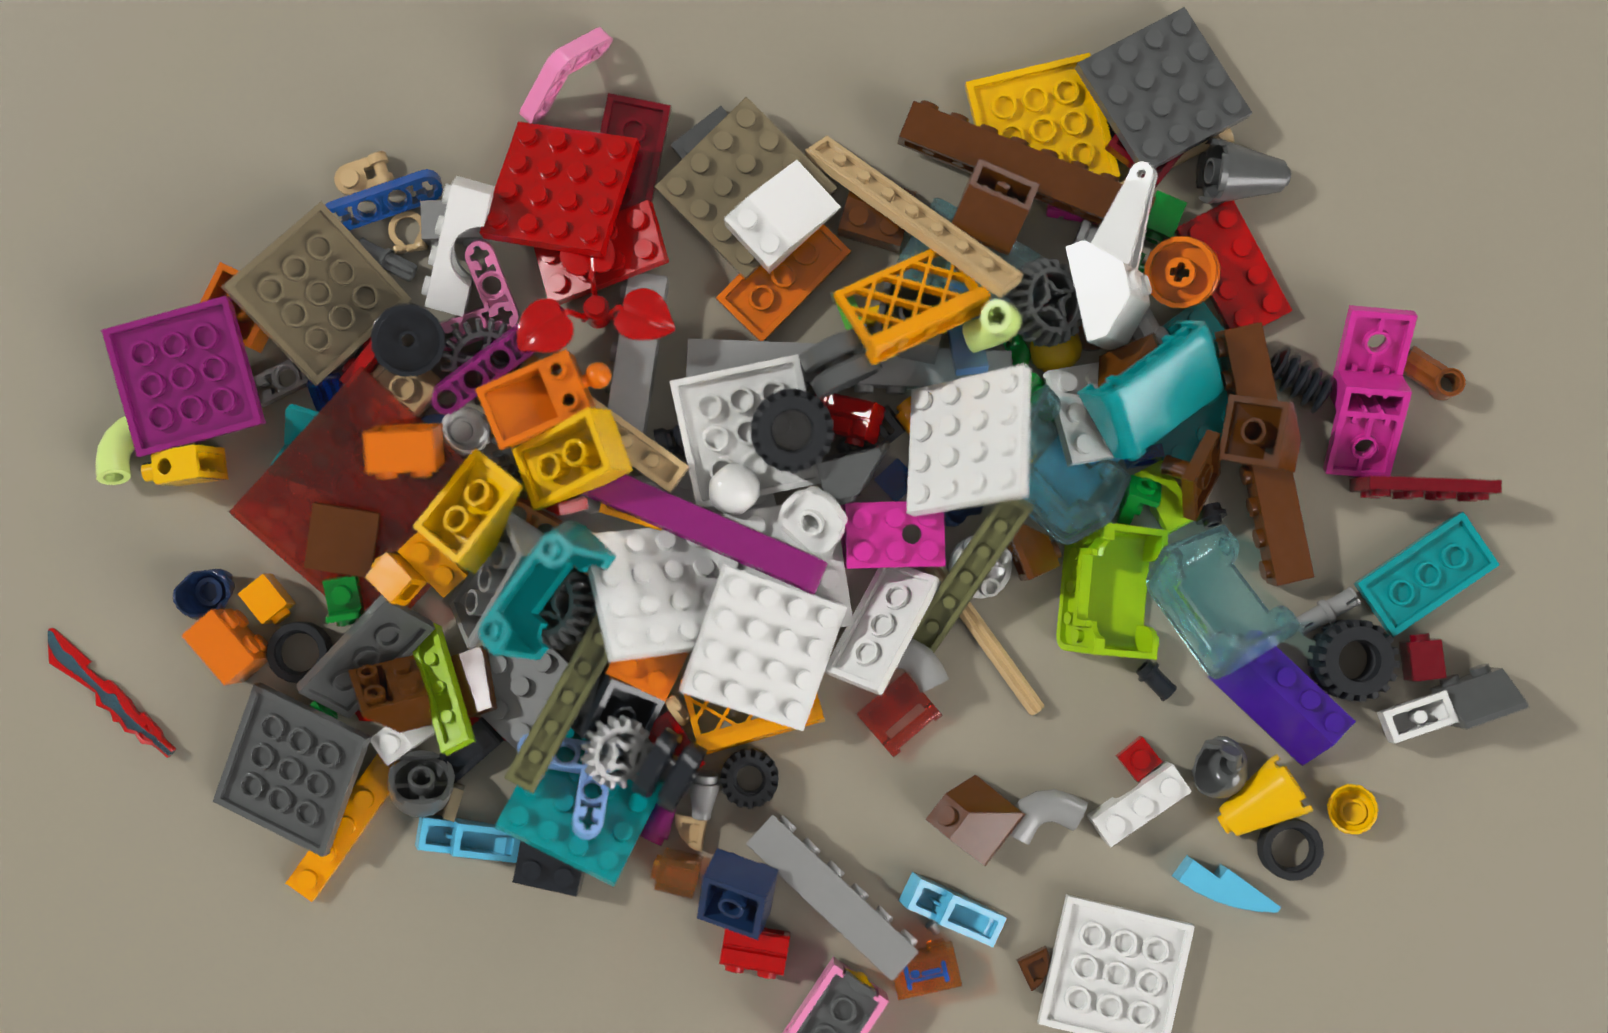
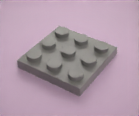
[481,648,569,750]

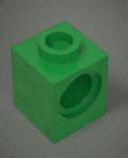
[1144,190,1187,245]

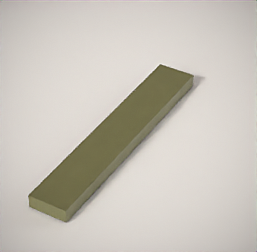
[912,498,1034,653]
[504,613,608,794]

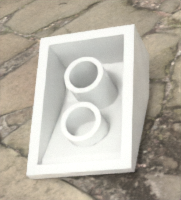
[724,160,841,274]

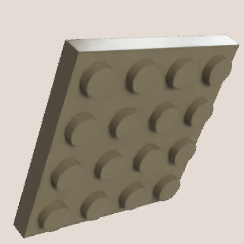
[654,96,837,280]
[221,201,412,386]

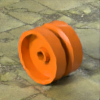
[1144,237,1220,308]

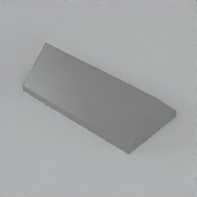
[449,512,545,649]

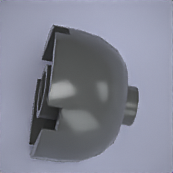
[388,750,455,818]

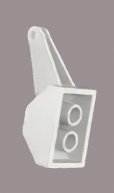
[1066,162,1157,351]

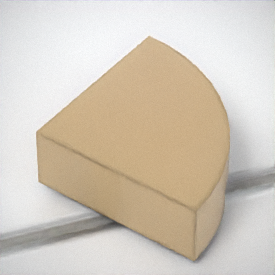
[664,694,690,727]
[675,813,708,852]

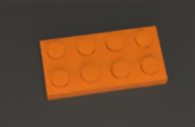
[716,224,851,341]

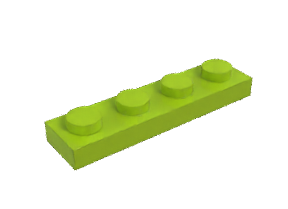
[412,623,475,755]

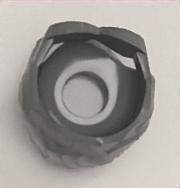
[1192,736,1248,798]

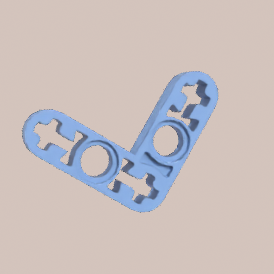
[517,733,610,840]

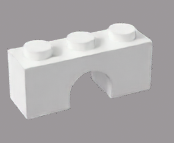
[1086,761,1192,847]

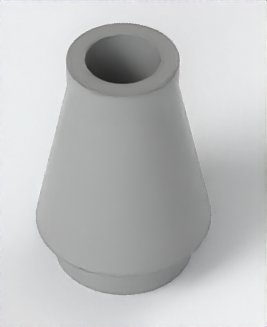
[690,770,720,820]

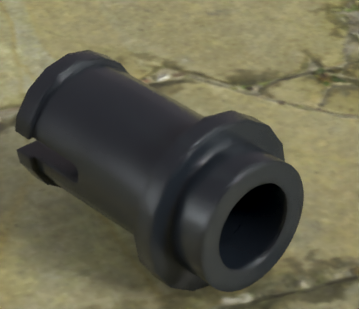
[1136,659,1177,701]

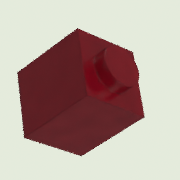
[1399,633,1447,682]

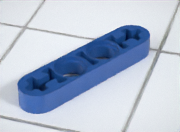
[325,169,443,231]

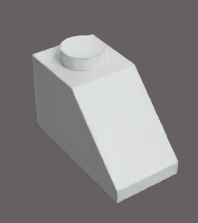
[1377,690,1459,743]
[370,723,435,766]

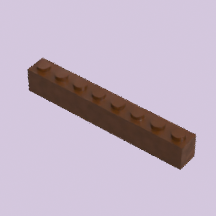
[897,100,1156,225]
[1213,322,1315,586]

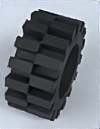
[720,748,779,809]

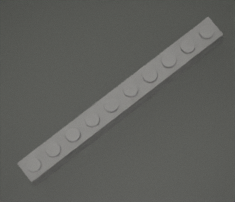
[686,338,1012,395]

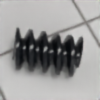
[1270,346,1334,414]

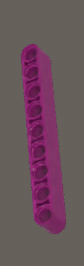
[582,475,828,594]

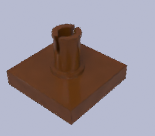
[1161,429,1221,521]

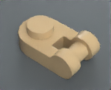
[334,151,394,196]

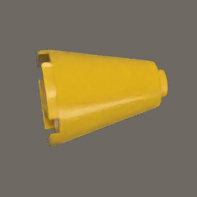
[1217,754,1314,836]

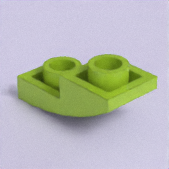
[1134,460,1193,535]

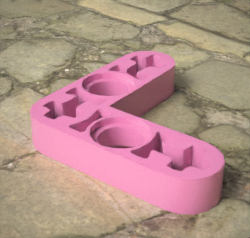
[519,27,613,124]
[439,239,519,351]

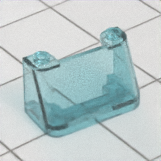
[1023,384,1132,544]
[1146,524,1301,679]

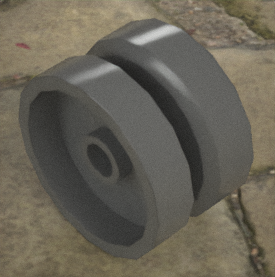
[798,328,883,399]

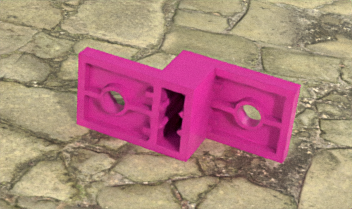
[1323,305,1418,477]
[840,501,945,569]

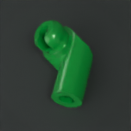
[1003,334,1031,367]

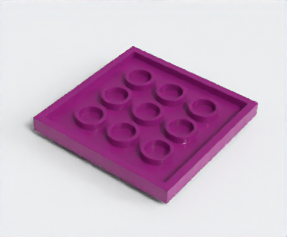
[101,296,266,457]

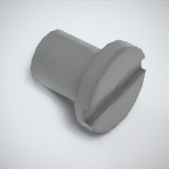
[925,920,940,935]

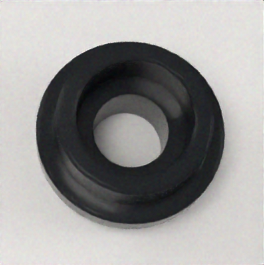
[1195,502,1227,529]

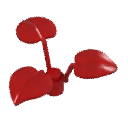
[517,239,676,353]

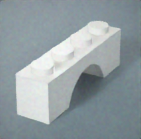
[421,176,495,317]

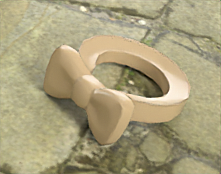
[388,211,428,255]

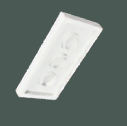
[825,567,941,696]

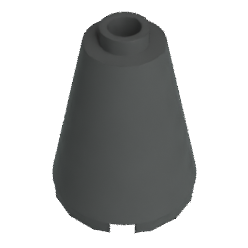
[1196,138,1291,204]

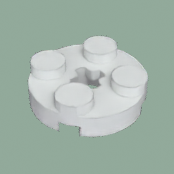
[779,486,847,554]

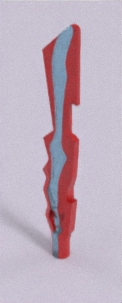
[48,628,177,758]

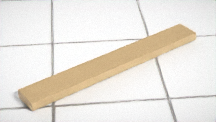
[805,136,1023,298]

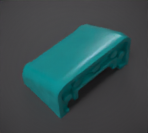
[1077,320,1224,461]
[479,521,617,660]

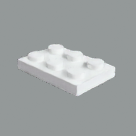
[1043,362,1114,467]

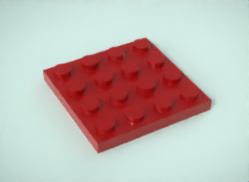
[479,121,640,258]

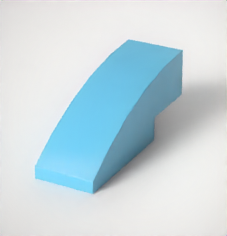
[415,815,520,863]
[1172,855,1281,913]
[898,872,1007,947]

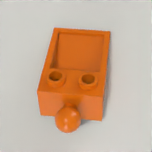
[475,349,611,450]

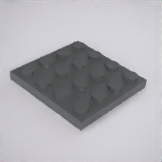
[1075,7,1252,175]
[213,682,372,857]

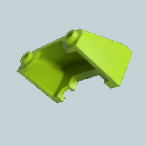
[1056,522,1168,660]

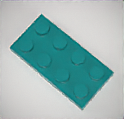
[1353,511,1500,637]

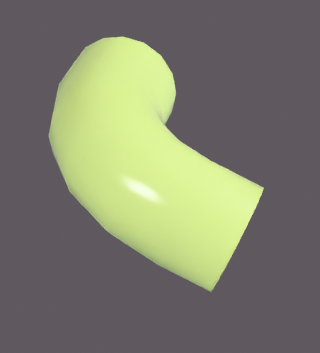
[963,300,1022,353]
[95,416,135,485]

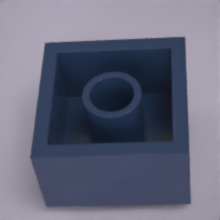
[697,848,779,940]

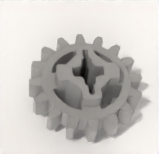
[581,715,653,789]

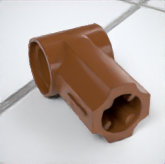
[1403,345,1466,401]

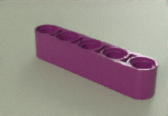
[432,305,568,414]

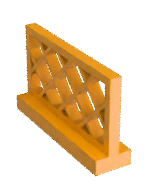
[834,249,991,366]
[680,679,825,755]

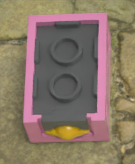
[782,956,889,1033]

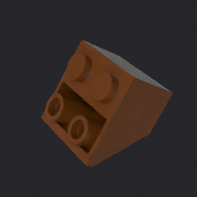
[951,159,1039,256]
[348,655,432,733]

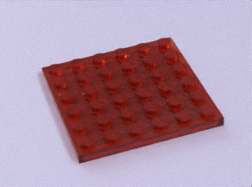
[229,366,466,621]

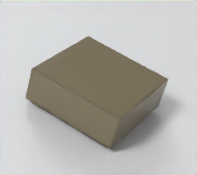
[442,783,465,822]

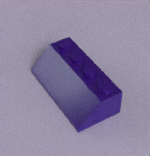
[1207,630,1356,766]

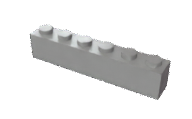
[605,273,670,470]
[746,814,919,981]

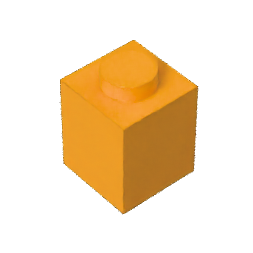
[365,552,427,606]
[238,573,296,625]

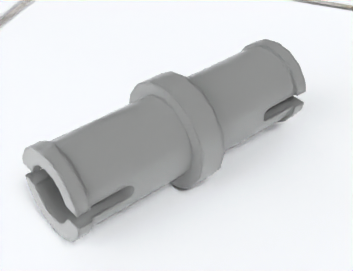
[1293,587,1361,636]

